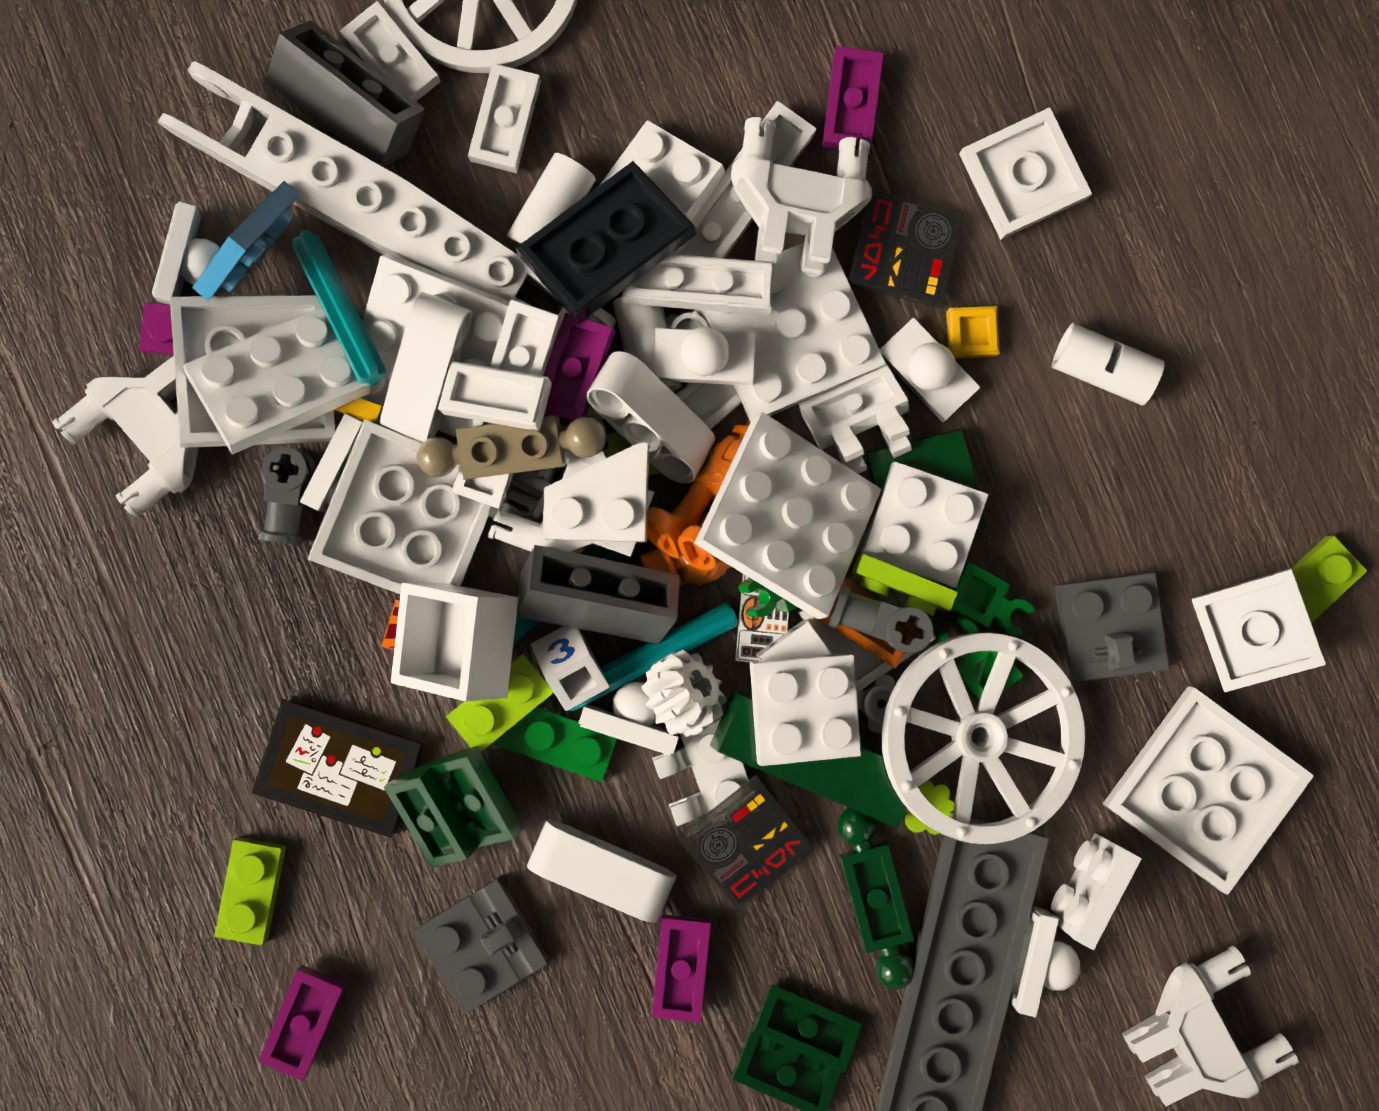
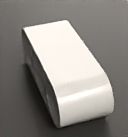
[380,292,472,442]
[586,351,715,484]
[527,820,677,923]

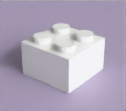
[391,583,519,701]

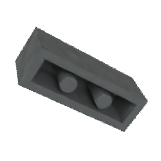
[265,20,425,167]
[516,545,680,644]

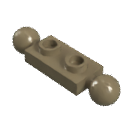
[417,415,606,480]

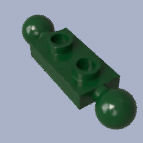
[837,808,914,989]

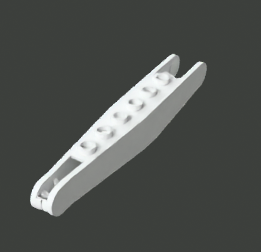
[158,62,617,335]

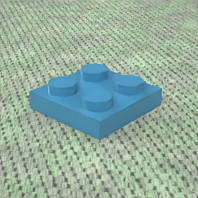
[192,181,300,301]

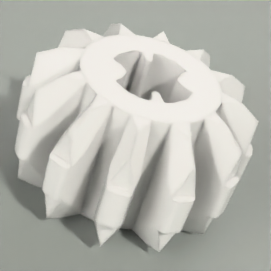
[642,650,727,738]

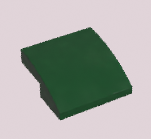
[865,429,986,531]
[383,746,523,867]
[730,984,862,1111]

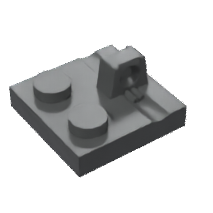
[1054,573,1169,682]
[413,876,549,1016]

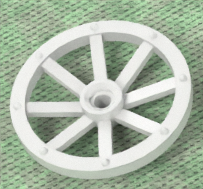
[384,0,578,73]
[882,633,1085,844]

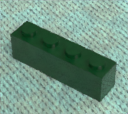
[710,688,912,828]

